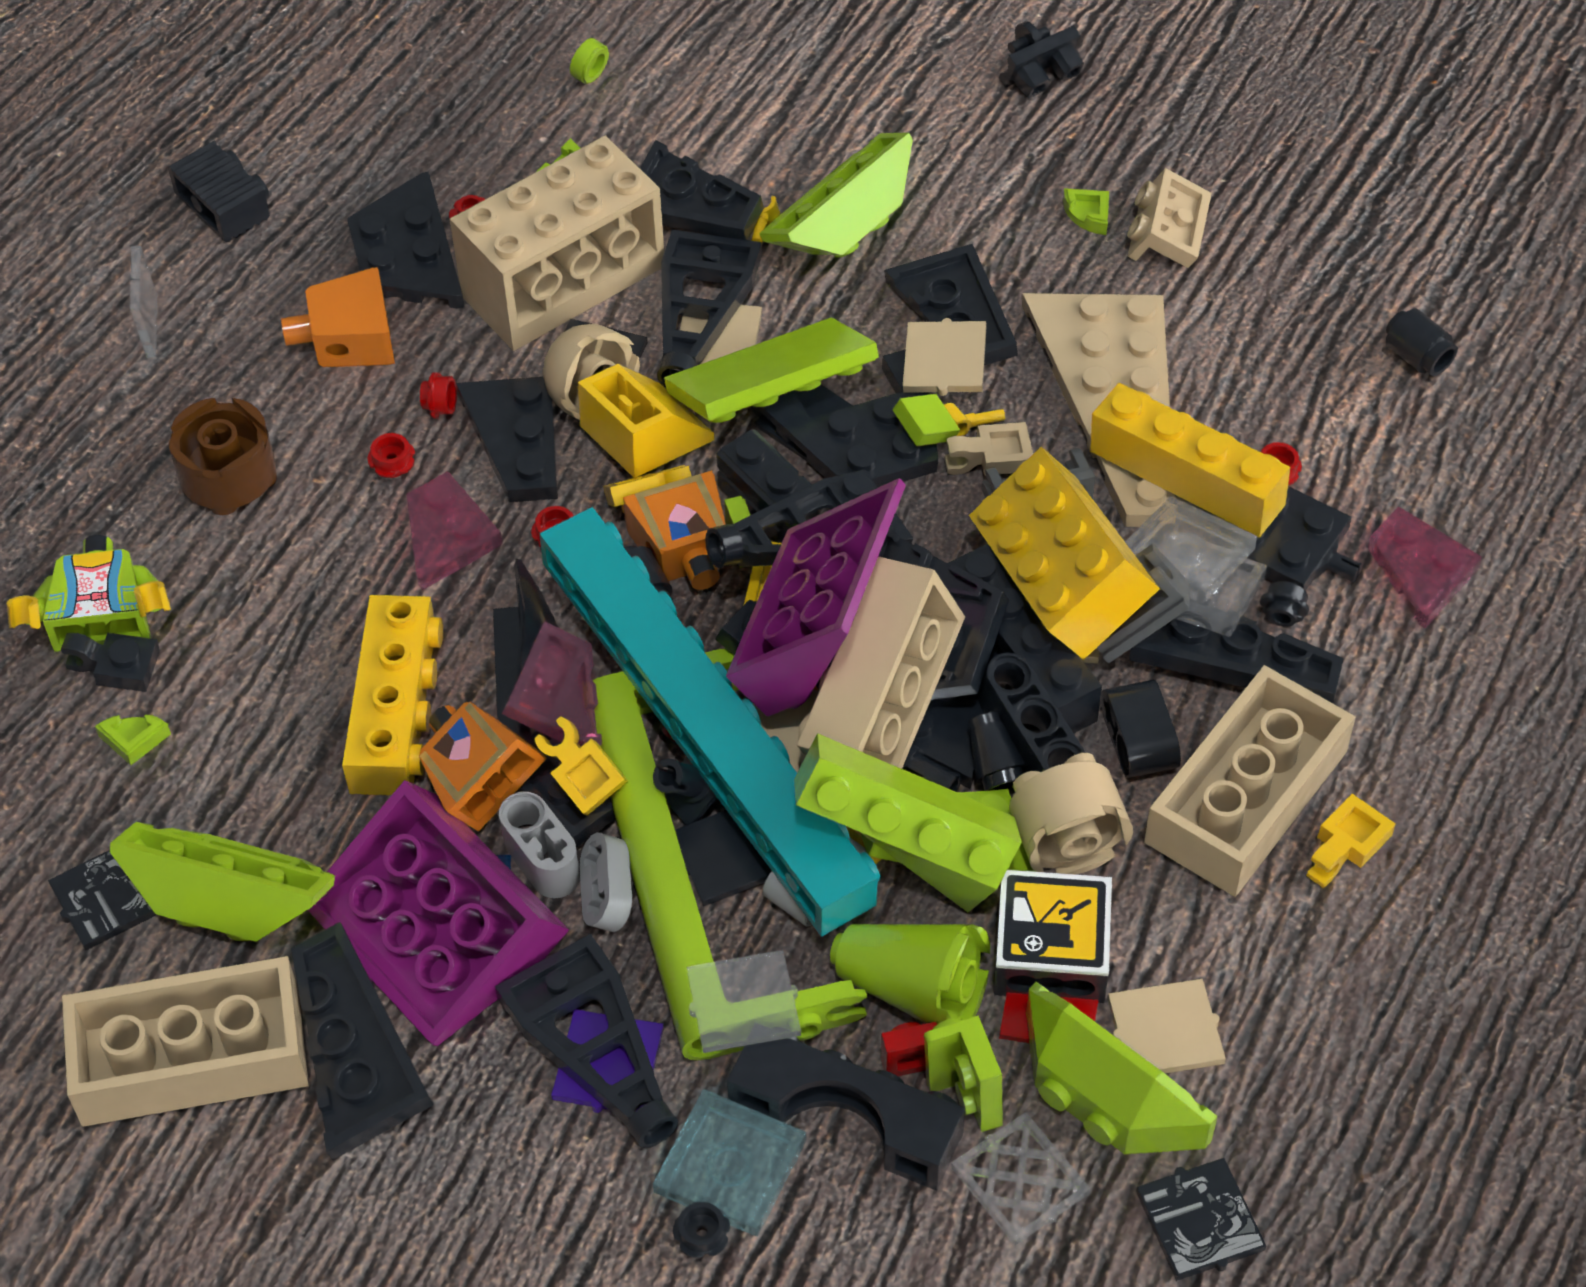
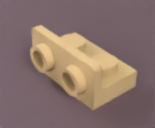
[1127,168,1212,268]

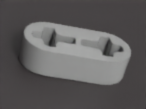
[580,832,632,932]

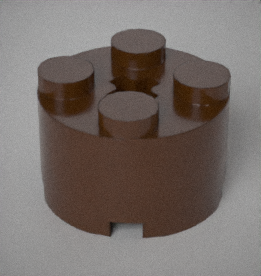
[168,398,277,516]

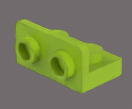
[924,1015,1003,1132]

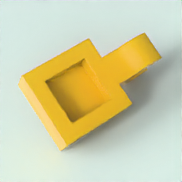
[1306,794,1396,888]

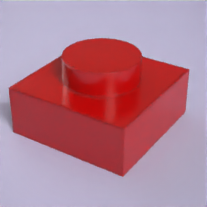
[881,1022,937,1077]

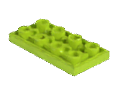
[664,317,879,423]

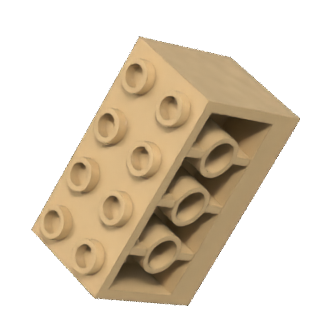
[450,135,664,351]

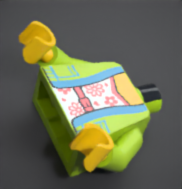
[6,535,171,652]

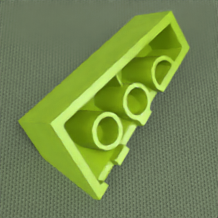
[794,733,1022,912]

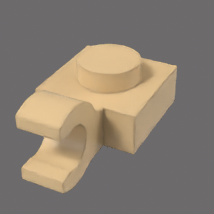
[944,422,1033,475]

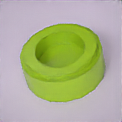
[570,38,609,84]

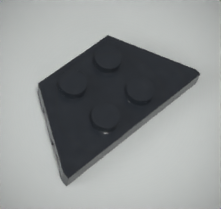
[347,171,464,309]

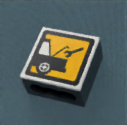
[994,870,1112,1003]

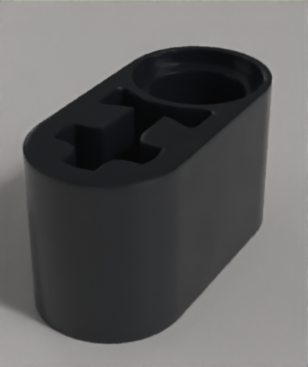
[1101,679,1181,778]

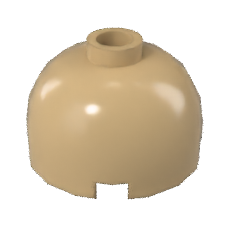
[543,324,640,420]

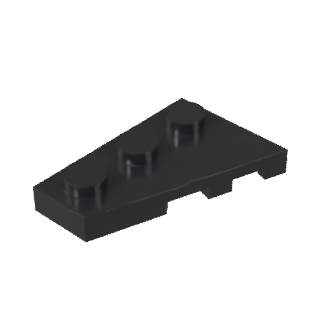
[884,244,1018,366]

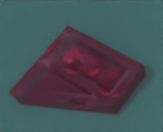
[406,471,503,590]
[1368,506,1482,628]
[502,621,602,747]

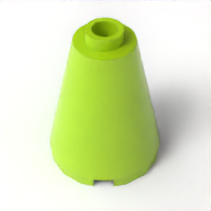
[830,924,990,1024]

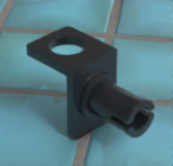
[653,757,717,825]

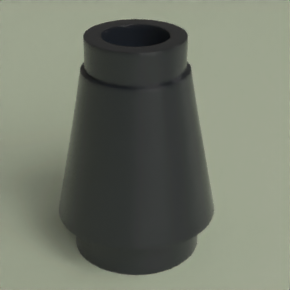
[968,712,1027,791]

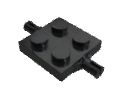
[1214,486,1363,591]

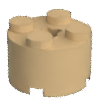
[1009,753,1133,875]

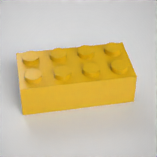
[969,447,1160,659]

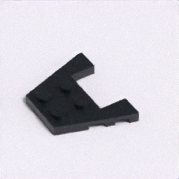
[750,349,938,488]
[831,529,1009,700]

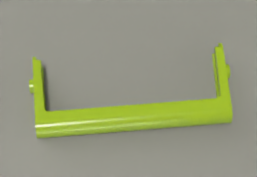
[581,648,867,1060]

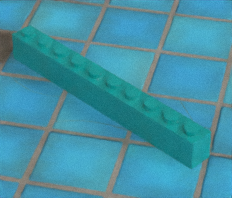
[539,507,880,937]

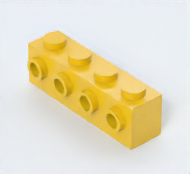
[1090,382,1290,538]
[342,595,443,795]

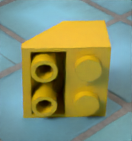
[578,364,714,478]

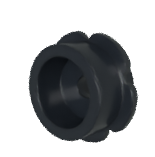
[1259,581,1309,627]
[673,1202,730,1259]

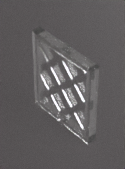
[951,1112,1091,1245]

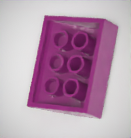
[726,478,906,717]
[308,780,569,1046]

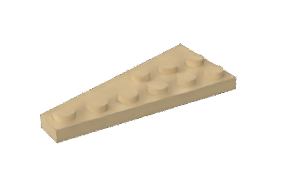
[1022,293,1176,528]

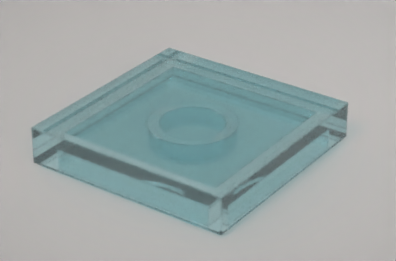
[653,1089,807,1237]

